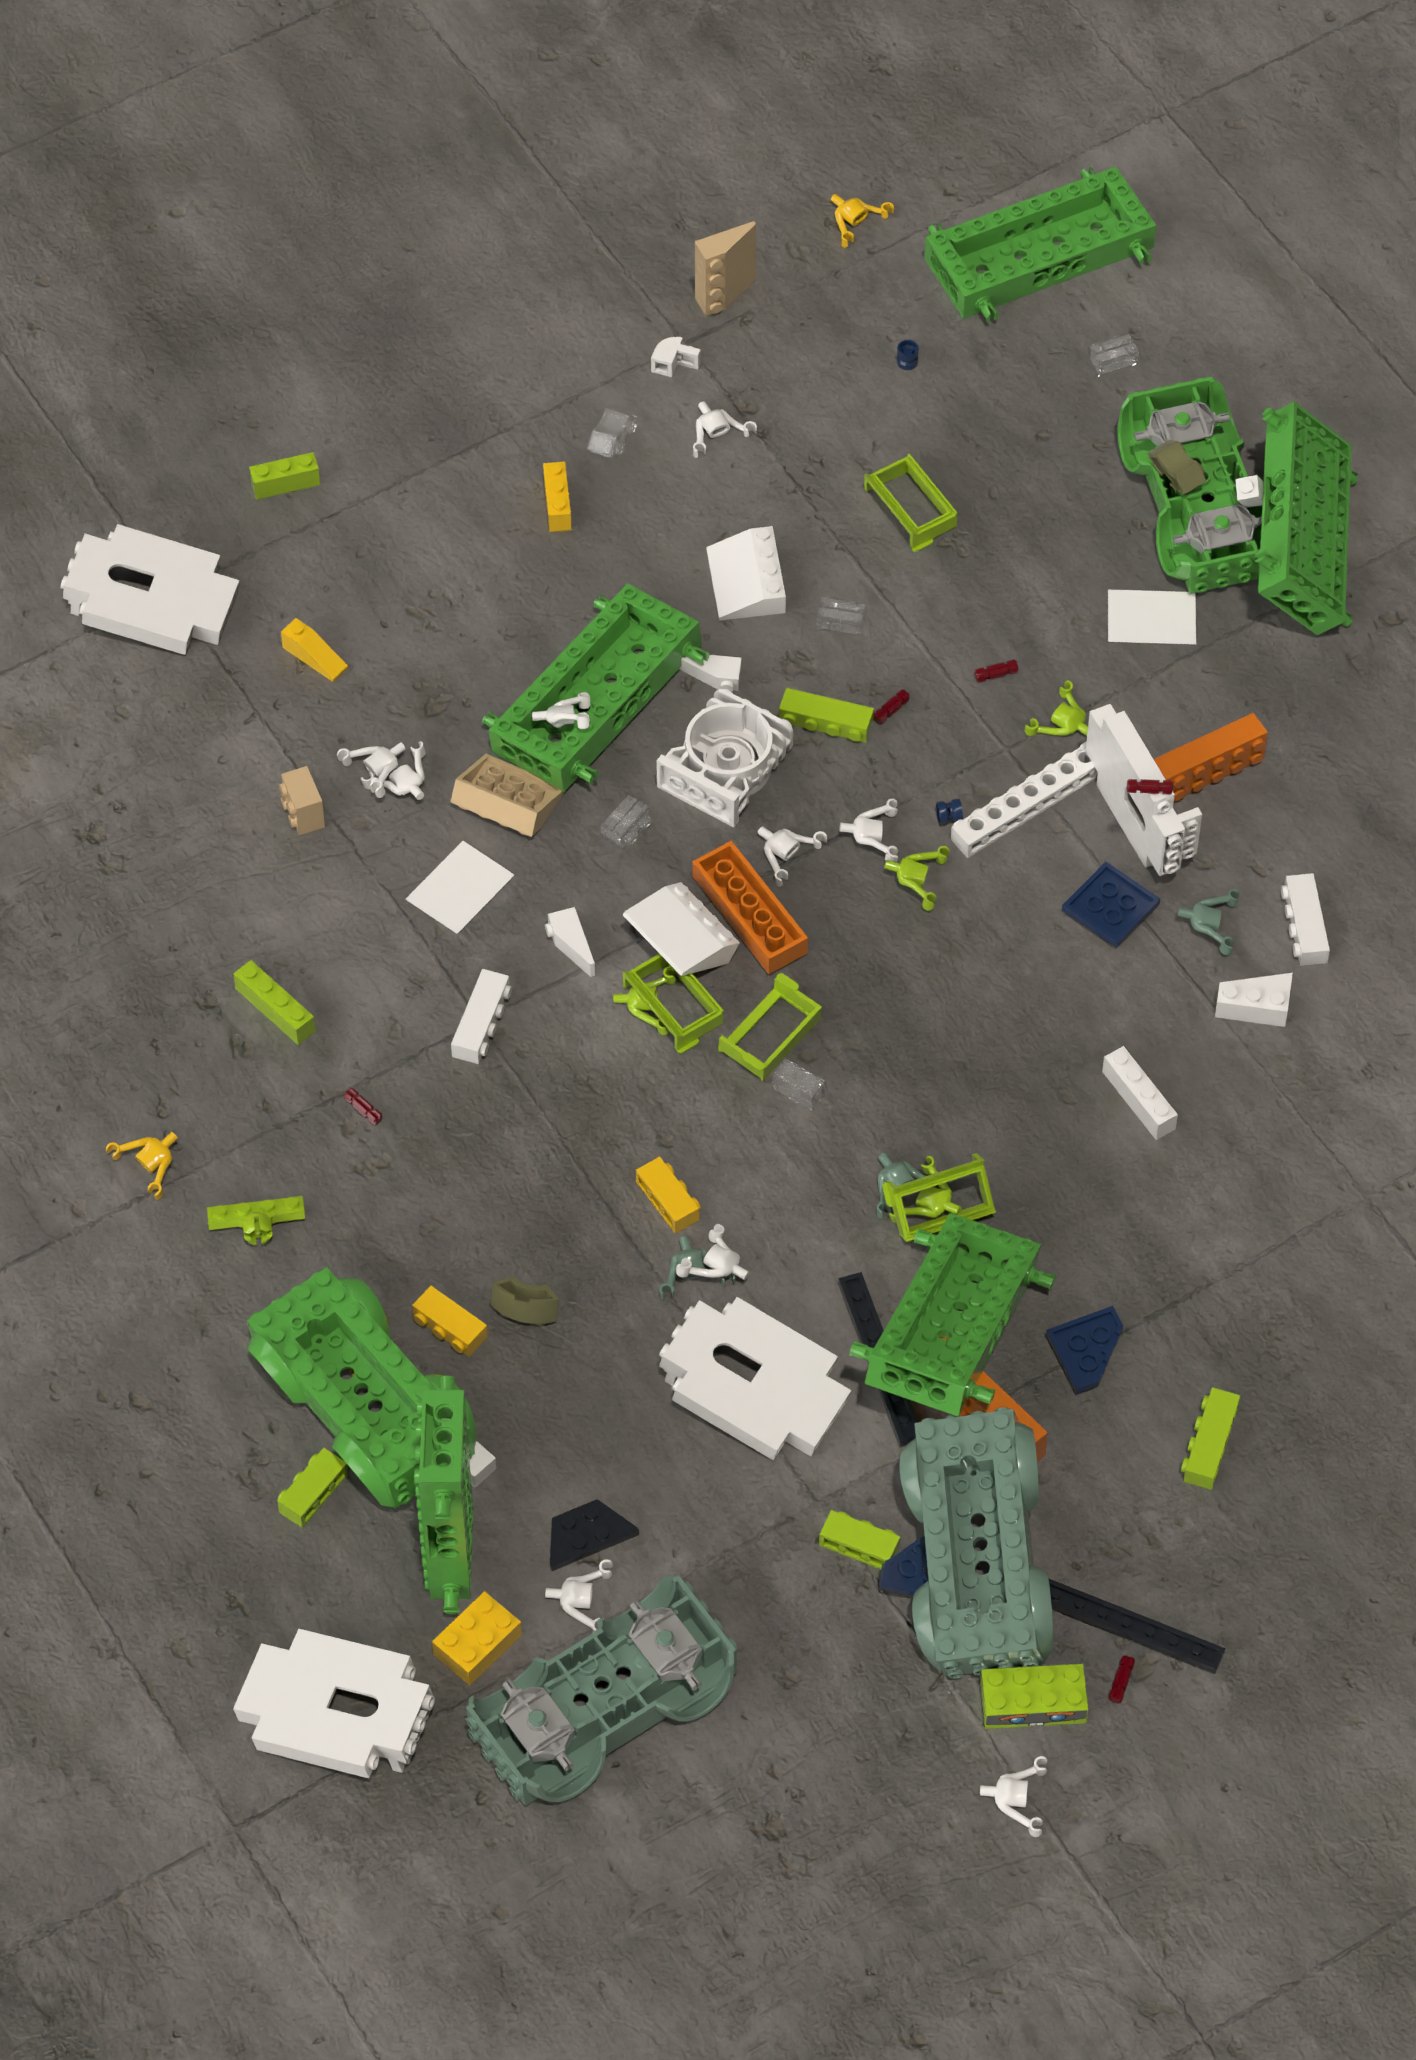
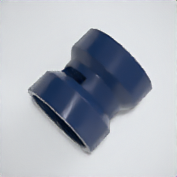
[897,340,919,370]
[936,799,963,825]

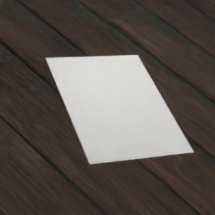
[1108,589,1196,644]
[405,841,514,934]

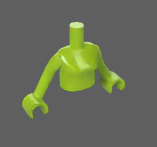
[1025,680,1088,736]
[884,846,949,911]
[613,966,677,1036]
[889,1156,962,1223]

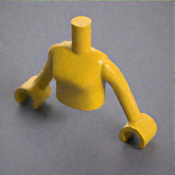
[831,194,894,248]
[106,1132,178,1200]

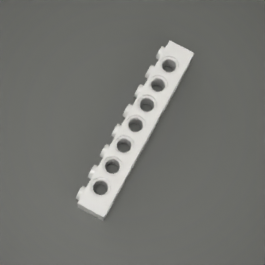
[951,741,1098,858]

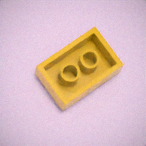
[432,1591,522,1686]

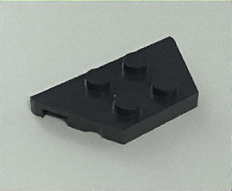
[550,1499,639,1571]

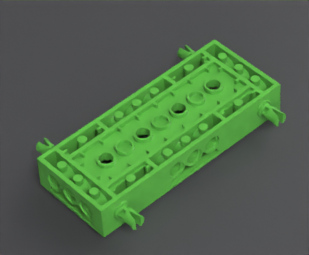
[924,166,1156,322]
[1255,401,1359,635]
[482,583,709,792]
[849,1213,1056,1417]
[414,1376,474,1614]

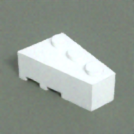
[1215,973,1293,1027]

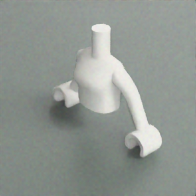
[693,401,757,458]
[532,692,590,729]
[360,741,426,800]
[337,742,406,798]
[839,799,898,862]
[758,826,827,887]
[676,1224,749,1280]
[545,1559,613,1633]
[980,1756,1048,1837]

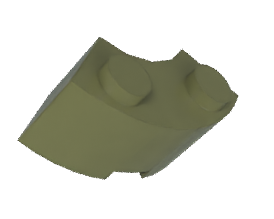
[1147,440,1206,494]
[491,1276,559,1326]

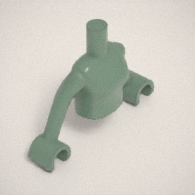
[1177,889,1239,955]
[877,1153,936,1219]
[659,1236,735,1300]

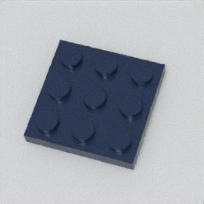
[1062,861,1160,948]

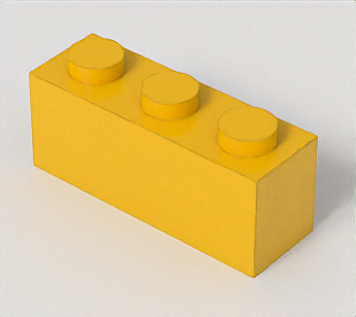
[543,461,571,532]
[636,1156,701,1234]
[412,1286,488,1357]

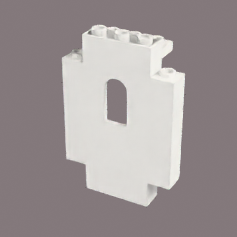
[60,524,239,655]
[1086,704,1202,876]
[659,1297,851,1461]
[233,1628,435,1778]

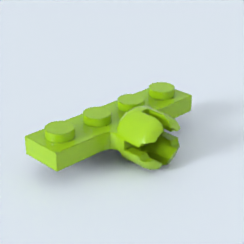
[207,1196,305,1245]

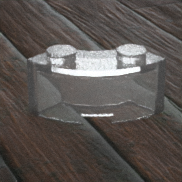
[587,408,636,458]

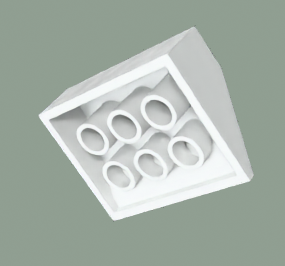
[706,526,786,621]
[623,882,740,976]

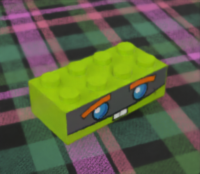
[980,1664,1088,1729]

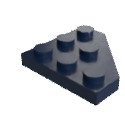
[1046,1306,1123,1394]
[879,1536,929,1596]

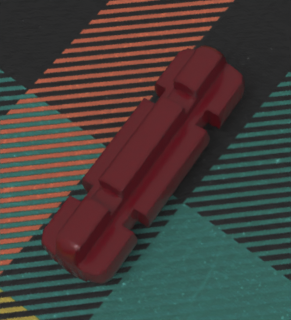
[974,659,1018,682]
[874,689,910,724]
[1127,779,1173,794]
[344,1088,383,1125]
[1109,1655,1135,1703]

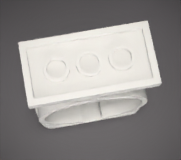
[657,689,793,828]

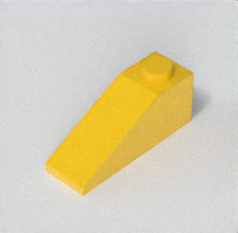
[281,618,348,682]

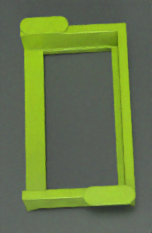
[864,454,958,552]
[623,953,724,1054]
[718,973,822,1081]
[882,1153,996,1242]

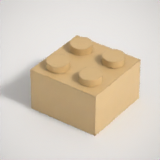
[279,766,325,836]

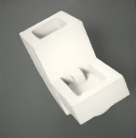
[651,337,701,377]

